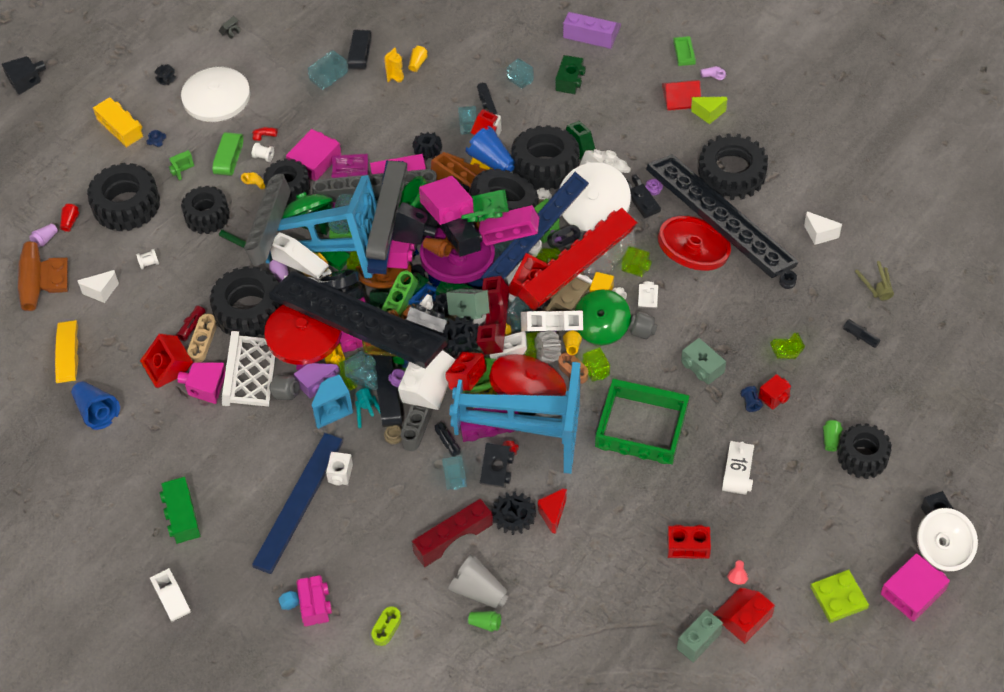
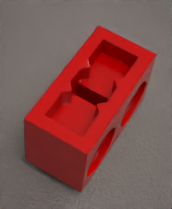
[445,352,487,391]
[667,525,711,559]

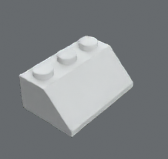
[398,350,456,410]

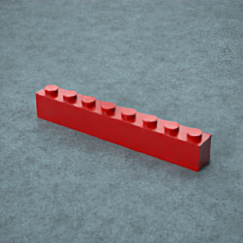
[518,208,637,311]

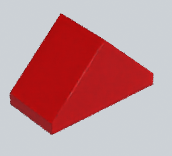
[538,489,567,534]

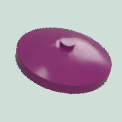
[420,228,495,284]

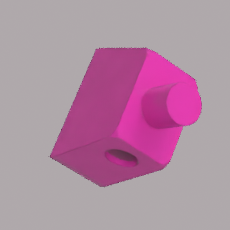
[177,363,226,404]

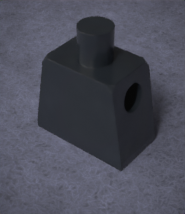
[2,56,46,95]
[392,202,438,245]

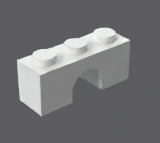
[521,311,583,331]

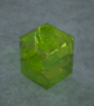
[622,246,652,277]
[582,347,610,382]

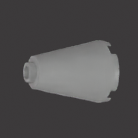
[448,554,509,609]

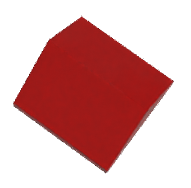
[662,80,701,111]

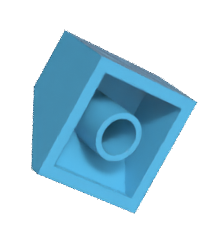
[311,375,353,429]

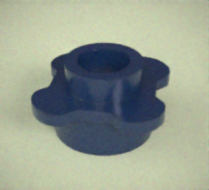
[146,130,166,147]

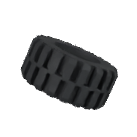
[511,125,579,190]
[87,163,160,232]
[468,169,539,223]
[209,266,283,337]

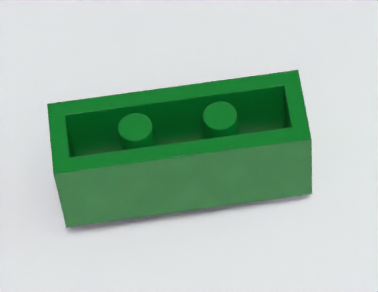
[159,477,201,544]

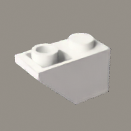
[150,568,191,622]

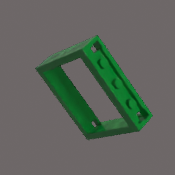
[595,379,690,465]

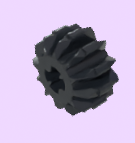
[412,131,442,161]

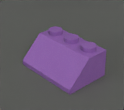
[563,12,621,49]

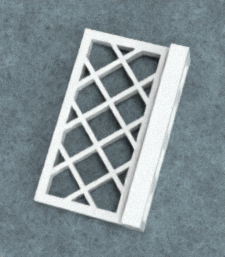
[222,331,275,407]

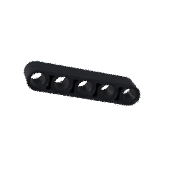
[371,350,402,428]

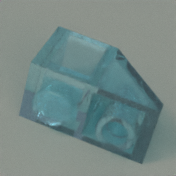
[344,351,378,391]

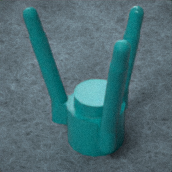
[355,388,381,429]

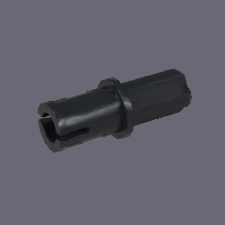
[843,319,881,348]

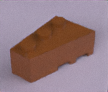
[431,152,493,193]

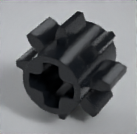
[154,64,176,85]
[433,293,449,316]

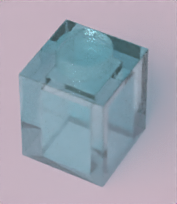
[507,58,534,89]
[458,106,477,135]
[442,456,466,490]

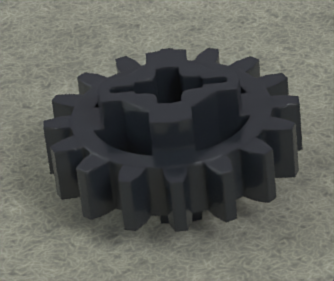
[442,317,479,356]
[492,491,536,535]

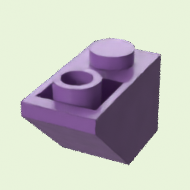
[294,363,340,399]

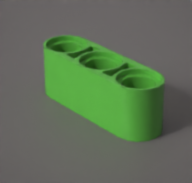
[213,132,243,176]
[381,271,418,317]

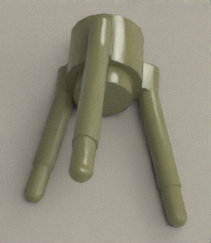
[855,261,894,301]

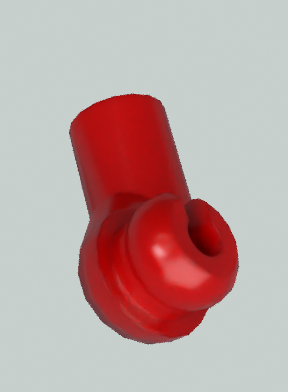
[252,127,278,141]

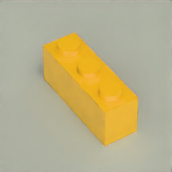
[93,97,143,147]

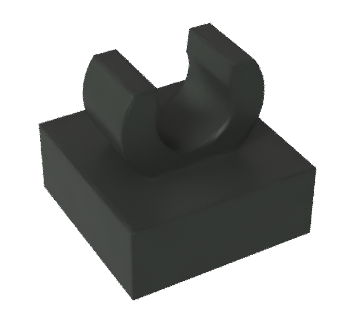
[219,16,241,39]

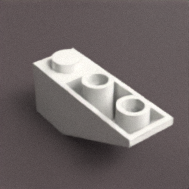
[270,232,328,279]

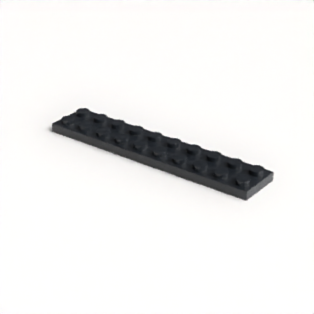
[646,154,799,278]
[269,270,448,369]

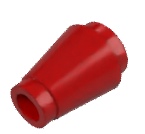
[60,204,79,232]

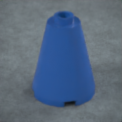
[466,126,515,173]
[71,381,120,430]

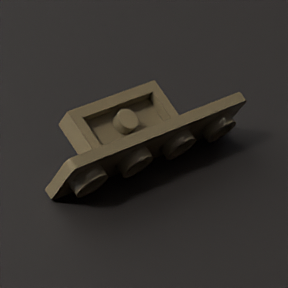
[542,272,590,311]

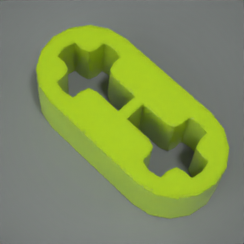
[371,607,401,646]

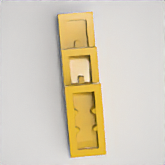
[55,320,79,383]

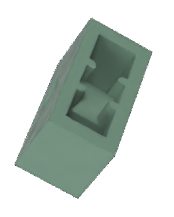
[446,289,490,319]
[681,338,726,385]
[677,609,723,663]

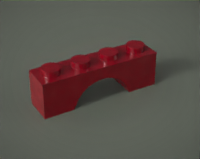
[476,276,509,355]
[412,498,493,567]

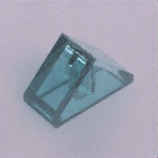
[507,297,539,335]

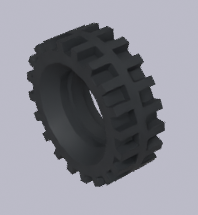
[698,133,768,200]

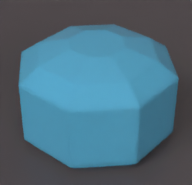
[278,591,300,610]

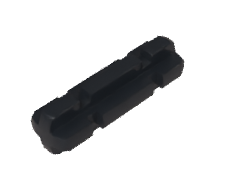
[434,422,461,457]

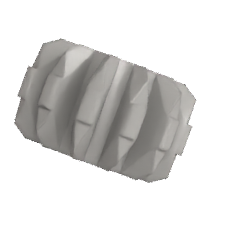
[534,330,562,363]

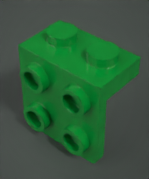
[461,190,509,222]

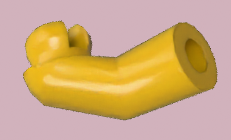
[241,173,265,189]

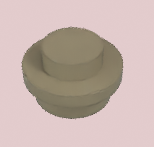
[384,425,402,444]

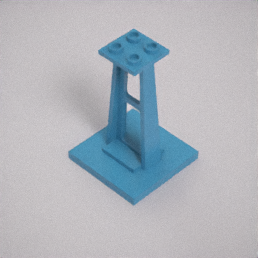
[266,175,377,278]
[449,362,581,474]

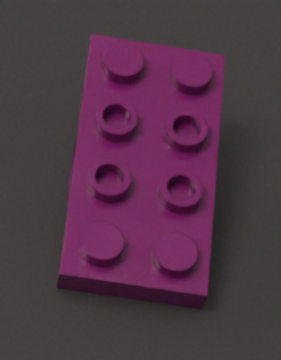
[331,154,369,208]

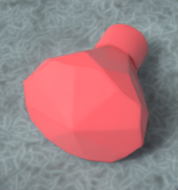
[727,561,748,585]

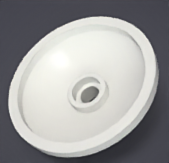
[917,508,978,572]

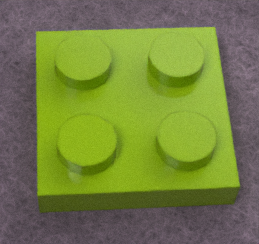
[810,570,869,623]

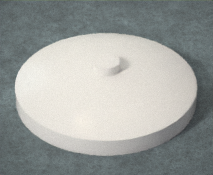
[181,67,250,122]
[560,162,631,233]

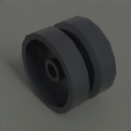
[317,269,364,299]

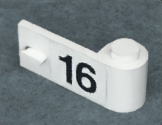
[722,441,754,495]

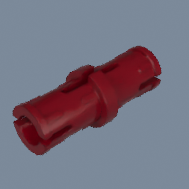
[176,305,206,341]

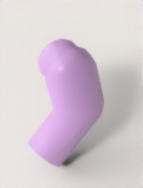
[700,66,726,80]

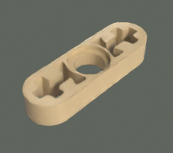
[187,314,217,363]

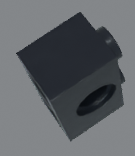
[480,443,514,488]

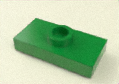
[315,251,351,271]

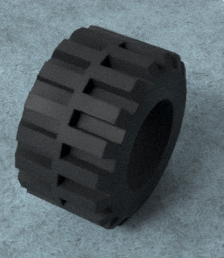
[263,158,310,206]
[181,186,230,234]
[837,423,892,479]

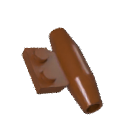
[18,241,68,311]

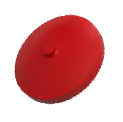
[658,216,731,271]
[264,305,342,365]
[489,354,566,396]

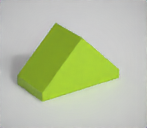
[691,97,727,124]

